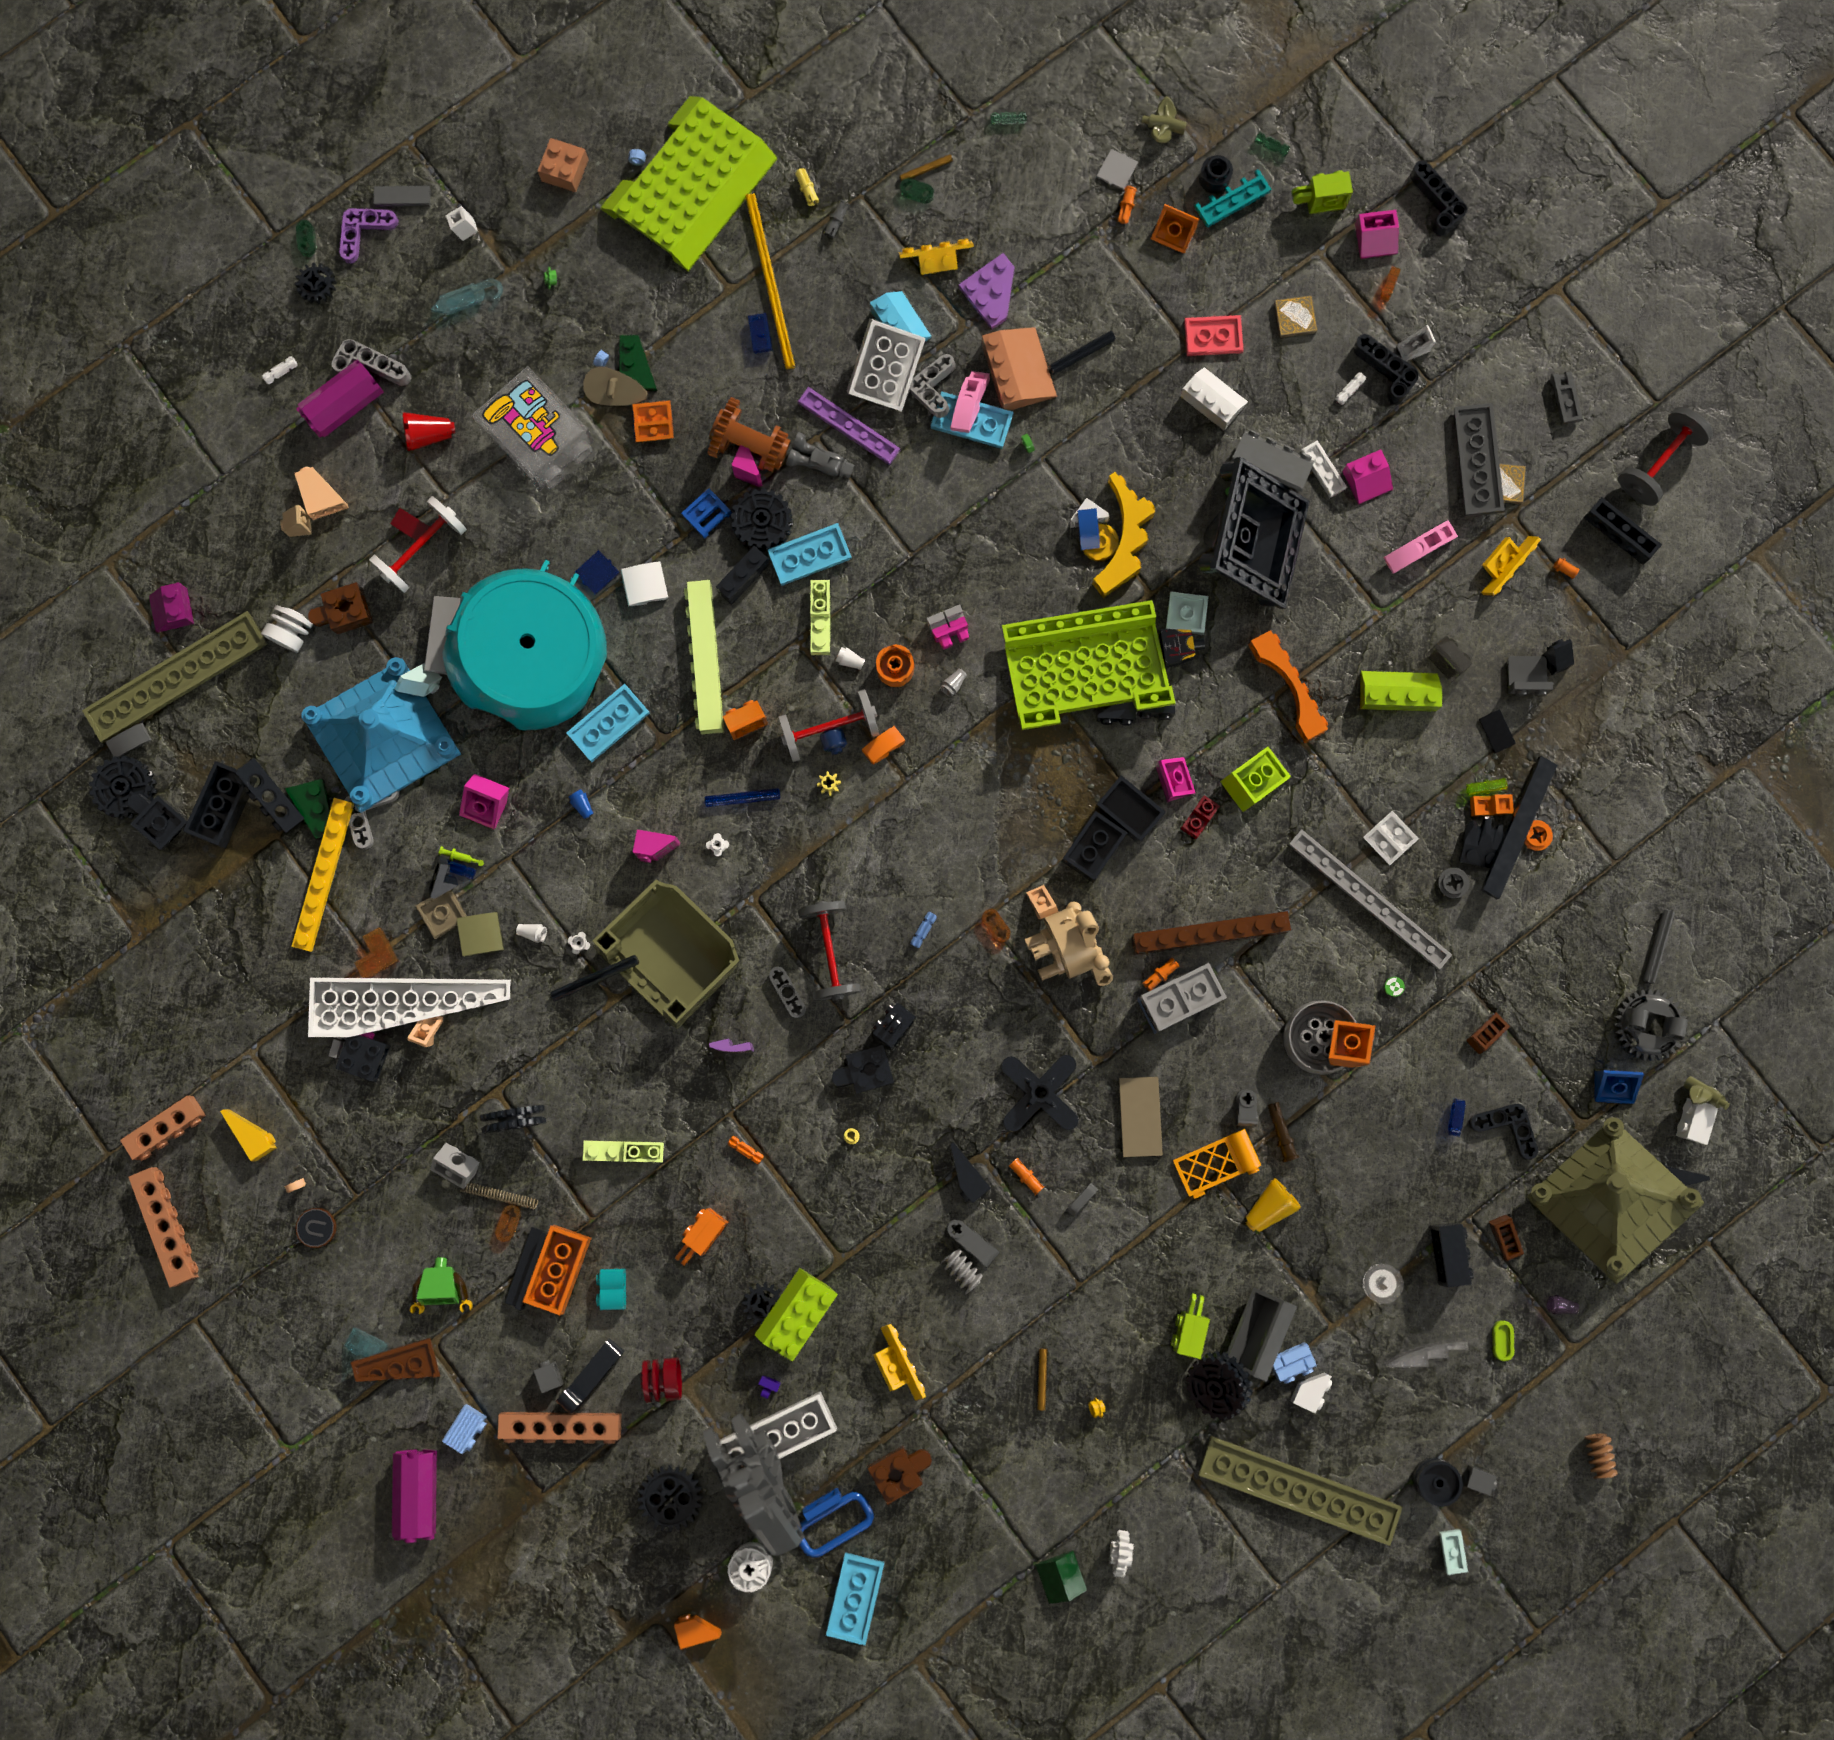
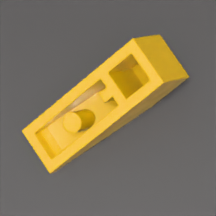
[220,1109,277,1161]

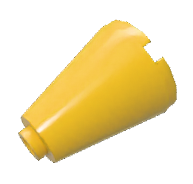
[1246,1178,1301,1232]

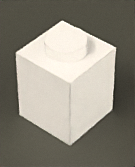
[446,206,478,241]

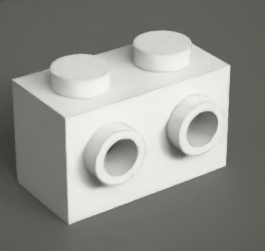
[1676,1098,1718,1145]

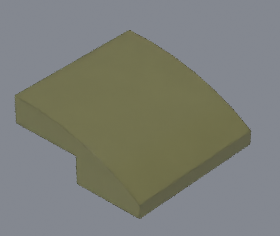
[456,912,504,957]

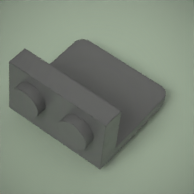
[1507,656,1553,697]

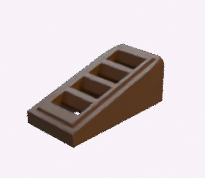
[1466,1012,1510,1054]
[1489,1215,1524,1261]

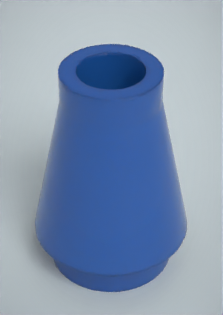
[568,789,594,819]

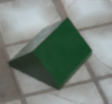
[1035,1550,1087,1604]

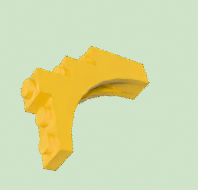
[1092,472,1155,598]

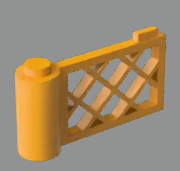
[1173,1129,1261,1199]

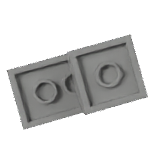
[1137,963,1227,1034]

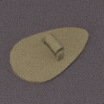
[583,367,647,406]

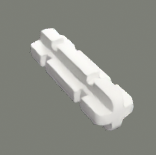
[262,356,298,384]
[1336,372,1366,405]

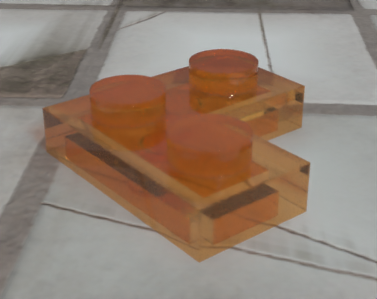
[355,927,399,978]

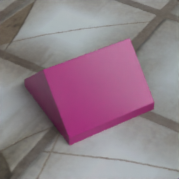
[731,445,763,487]
[1155,757,1196,802]

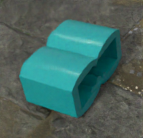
[596,1269,626,1310]

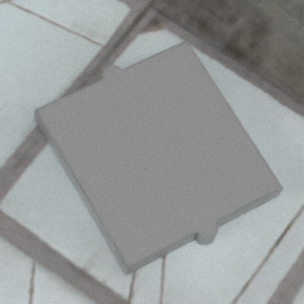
[1097,149,1138,191]

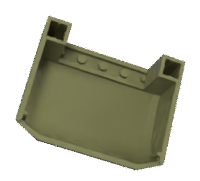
[592,880,740,1029]

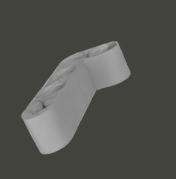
[332,339,411,386]

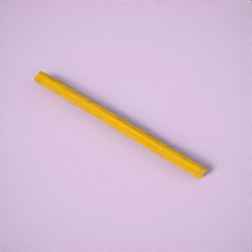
[745,194,795,369]

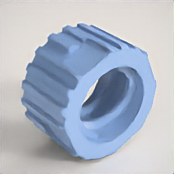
[628,149,646,166]
[593,350,610,367]

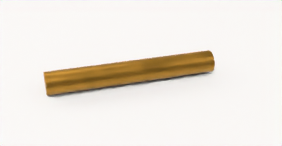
[899,154,953,182]
[1037,1348,1047,1410]

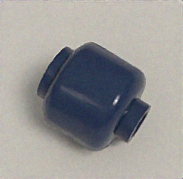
[820,727,847,755]

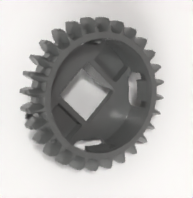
[1613,989,1688,1061]

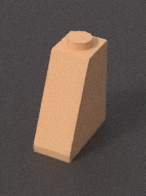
[295,467,349,520]

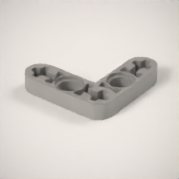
[909,354,956,418]
[344,791,399,850]

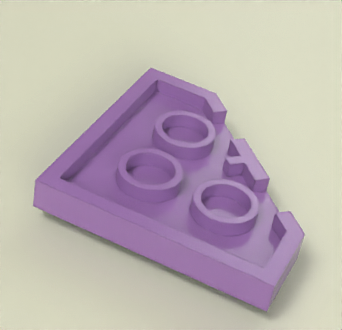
[959,253,1014,330]

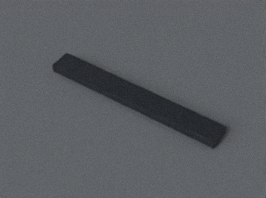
[1480,756,1557,900]

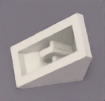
[1396,325,1436,361]
[1070,498,1109,528]

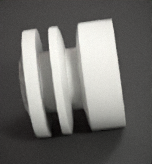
[261,605,313,653]
[728,1542,773,1592]

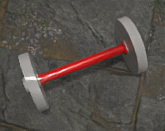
[779,689,879,762]

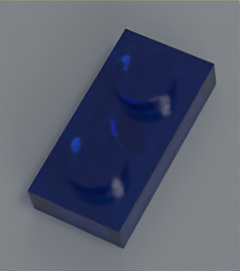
[748,313,772,354]

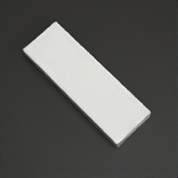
[1300,440,1347,498]

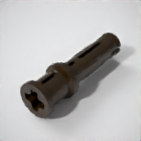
[1267,1102,1300,1163]

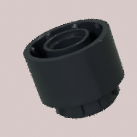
[1199,155,1233,194]

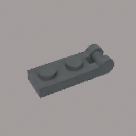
[1550,371,1582,425]

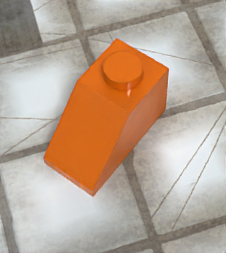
[674,1614,722,1649]

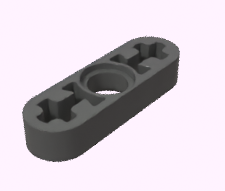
[769,967,806,1019]

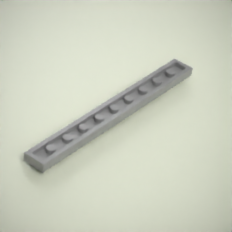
[1288,829,1452,970]

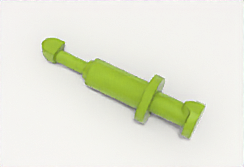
[438,846,484,866]

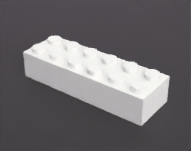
[720,1391,837,1469]

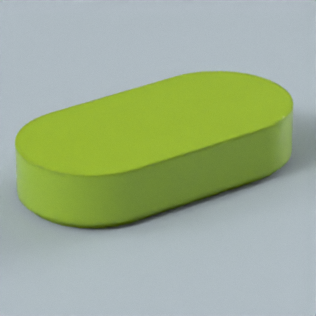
[1492,1320,1514,1361]

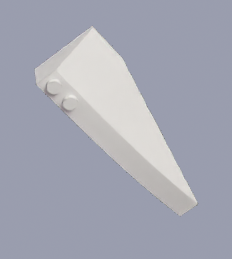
[308,978,510,1037]

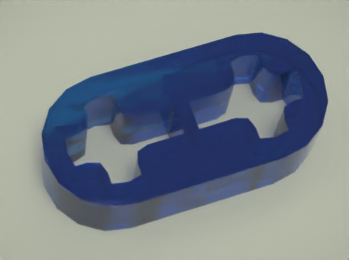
[1448,1098,1466,1137]

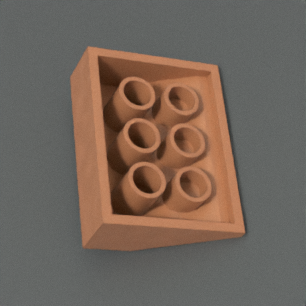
[982,327,1057,411]

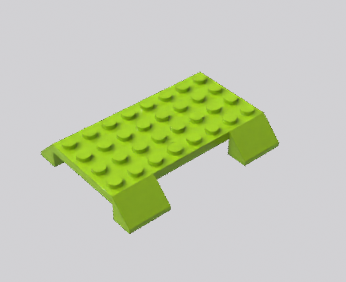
[601,96,777,272]
[1002,600,1176,730]

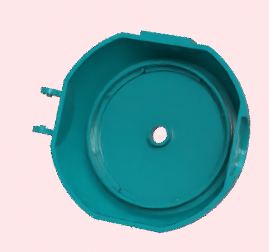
[442,560,607,730]

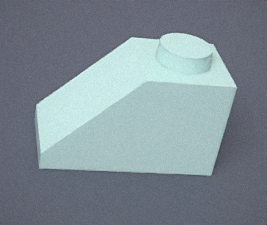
[395,663,442,697]

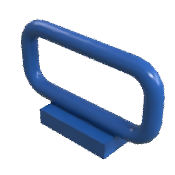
[799,1488,874,1558]

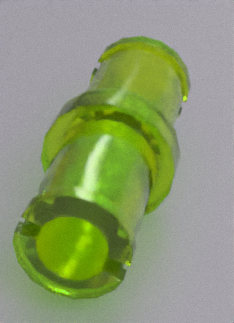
[1466,778,1508,796]

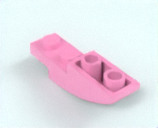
[951,371,990,433]
[1384,520,1458,574]

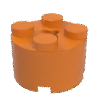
[876,644,914,687]

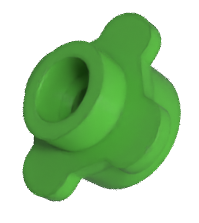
[544,267,557,289]

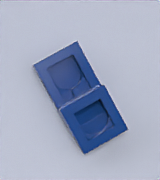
[1077,508,1100,550]

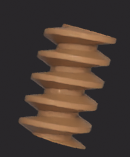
[1584,1434,1617,1478]

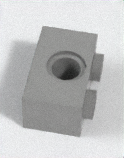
[430,1143,480,1189]

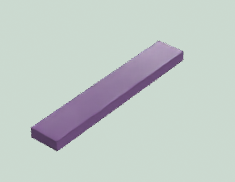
[798,387,900,465]

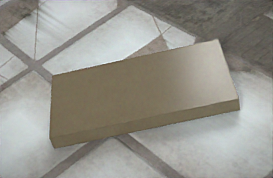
[1119,1077,1163,1157]

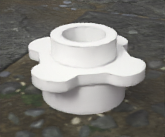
[706,833,729,856]
[568,932,590,954]

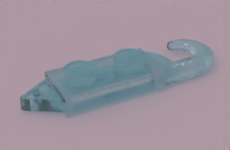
[431,279,503,316]

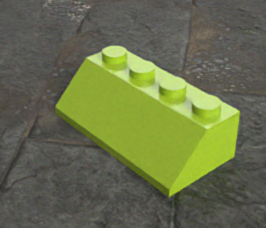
[1360,671,1442,712]

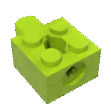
[1291,171,1353,214]
[1171,1293,1210,1359]

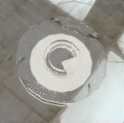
[1363,1264,1403,1304]

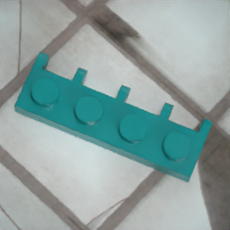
[1194,169,1272,228]

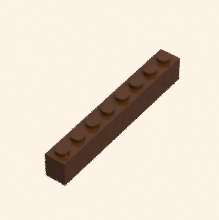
[1132,911,1291,955]

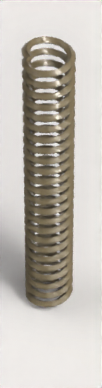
[460,1182,538,1210]

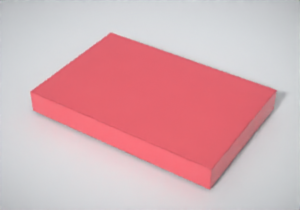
[1184,315,1243,356]

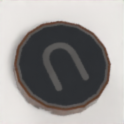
[296,1208,336,1247]

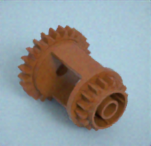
[707,397,791,472]

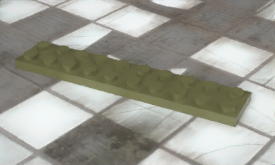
[82,611,268,743]
[1198,1436,1403,1546]

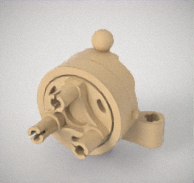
[1024,902,1113,986]

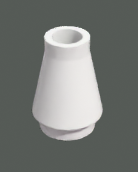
[835,647,865,670]
[516,924,547,943]

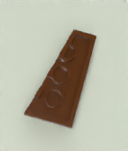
[351,1337,441,1382]

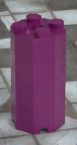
[296,359,384,438]
[392,1449,437,1543]

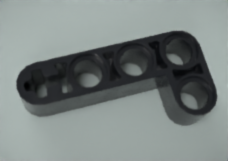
[1410,160,1468,236]
[1353,334,1419,404]
[556,1338,625,1415]

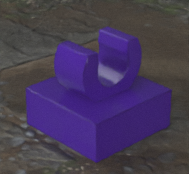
[759,1375,781,1399]

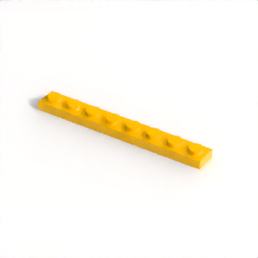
[291,798,354,952]

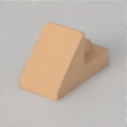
[1026,885,1058,919]
[407,1016,443,1047]

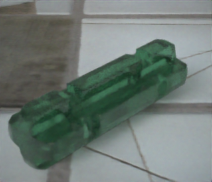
[991,112,1027,125]
[1255,132,1290,156]

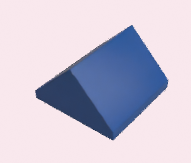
[1594,1070,1644,1104]

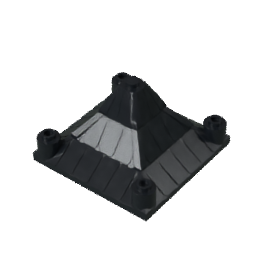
[1199,457,1310,609]

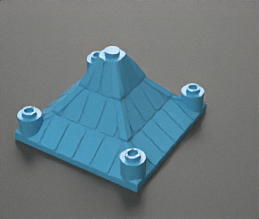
[302,657,461,813]

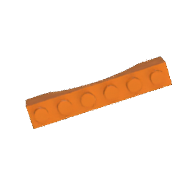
[1248,630,1328,743]

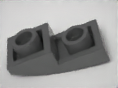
[106,723,152,758]

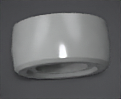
[1283,1000,1357,1075]

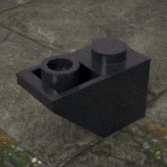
[1542,639,1574,676]

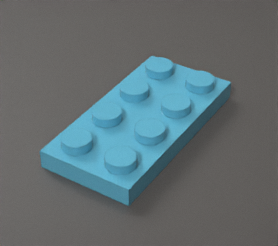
[931,392,1013,449]
[768,523,852,586]
[566,684,650,762]
[826,1553,884,1645]

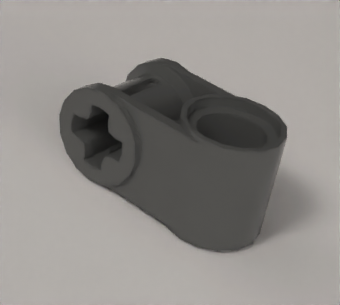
[1235,1089,1258,1127]

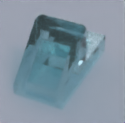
[344,1327,389,1357]

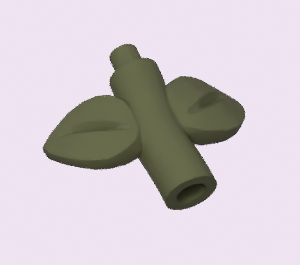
[1141,96,1187,143]
[1684,1076,1730,1110]

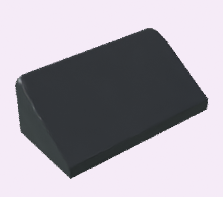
[1479,709,1516,753]

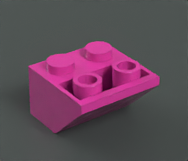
[1355,210,1399,259]

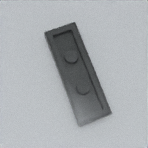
[374,186,431,207]

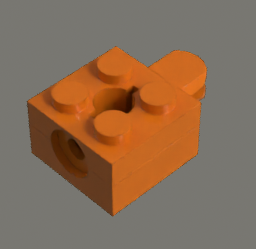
[675,1208,729,1266]

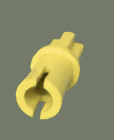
[796,168,819,206]
[844,1128,860,1144]

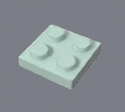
[1166,592,1208,635]

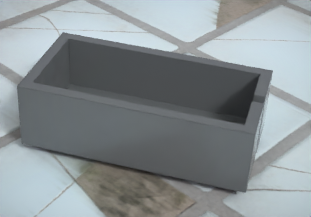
[1227,1288,1297,1381]

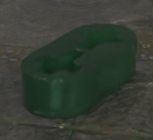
[900,178,934,204]
[296,220,316,257]

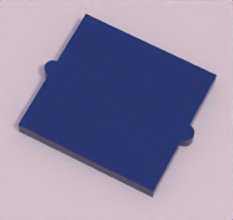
[575,550,620,595]

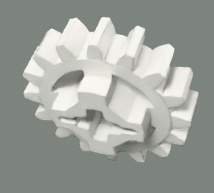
[1109,1530,1133,1577]

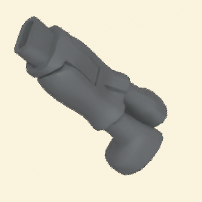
[786,432,855,479]

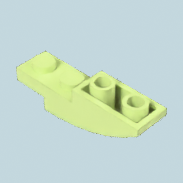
[810,580,830,655]
[582,1141,664,1162]

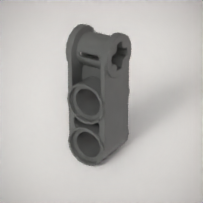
[947,1219,1000,1268]

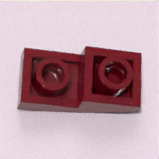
[390,508,430,541]
[1180,795,1220,840]

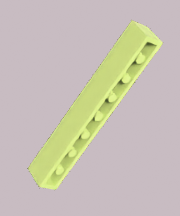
[684,580,724,734]

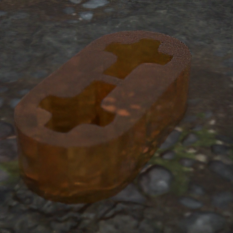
[1379,266,1401,302]
[982,909,1011,943]
[495,1205,521,1242]

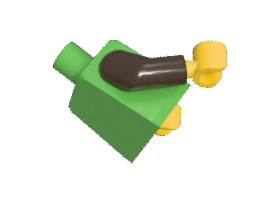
[410,1257,473,1314]

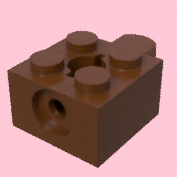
[308,582,373,635]
[868,1445,931,1505]

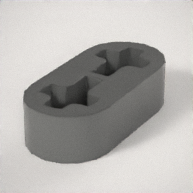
[1066,1183,1098,1216]

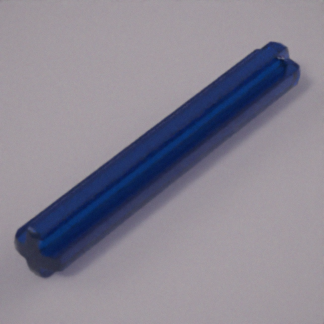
[704,788,781,807]

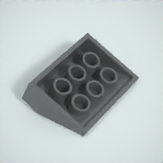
[1231,430,1314,492]

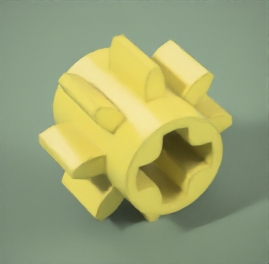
[817,771,841,796]

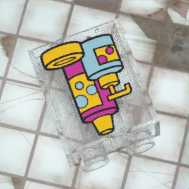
[471,366,594,491]

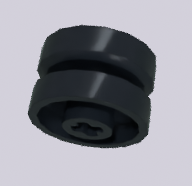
[1412,1457,1463,1507]

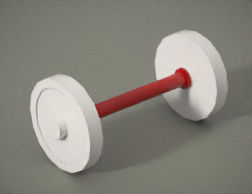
[369,496,467,593]

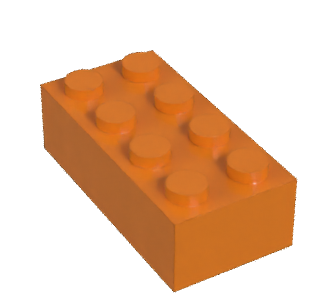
[523,1225,591,1315]

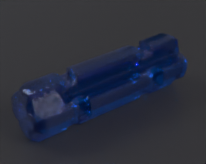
[447,860,476,879]

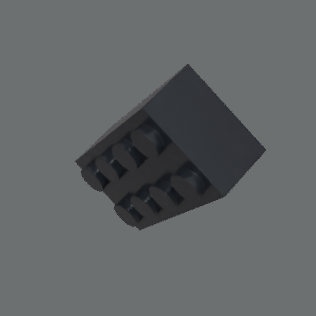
[183,761,257,849]

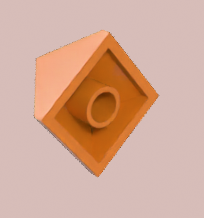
[1151,204,1199,254]

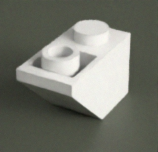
[1290,1373,1332,1413]

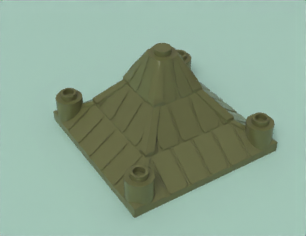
[1527,1117,1704,1285]

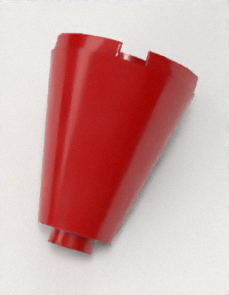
[402,413,455,451]

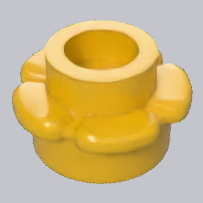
[1088,1398,1105,1418]

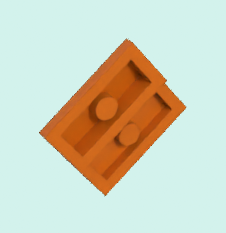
[632,401,674,442]

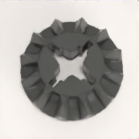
[1438,868,1470,898]

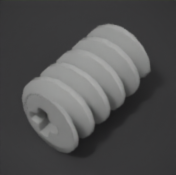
[940,1249,983,1294]

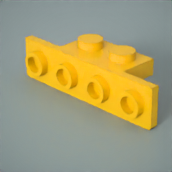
[899,239,974,275]
[1481,536,1541,596]
[873,1324,926,1401]

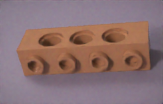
[120,1096,206,1161]

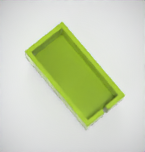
[755,1268,838,1361]

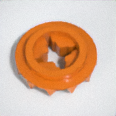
[1524,820,1553,851]

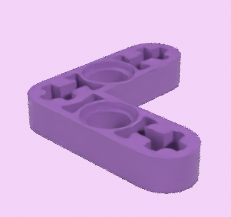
[340,209,398,263]

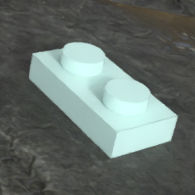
[1439,1529,1468,1575]

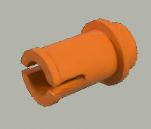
[1553,557,1580,579]

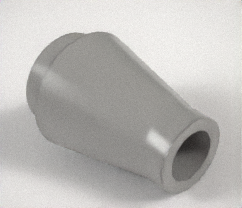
[940,669,967,697]

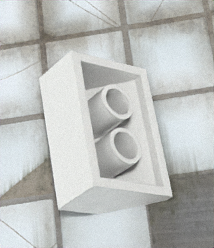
[1180,368,1248,430]

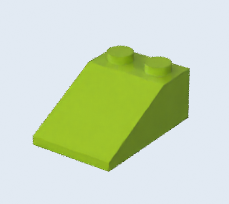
[1220,747,1291,812]

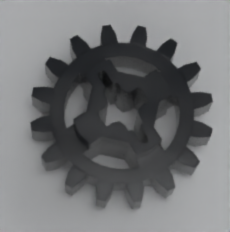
[295,262,337,304]
[742,1282,781,1324]

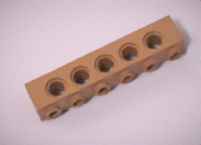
[128,1167,199,1287]
[498,1412,622,1444]

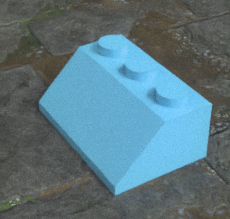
[870,291,931,341]

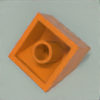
[722,700,768,740]
[1329,1020,1375,1068]

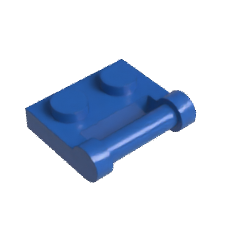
[681,488,732,539]

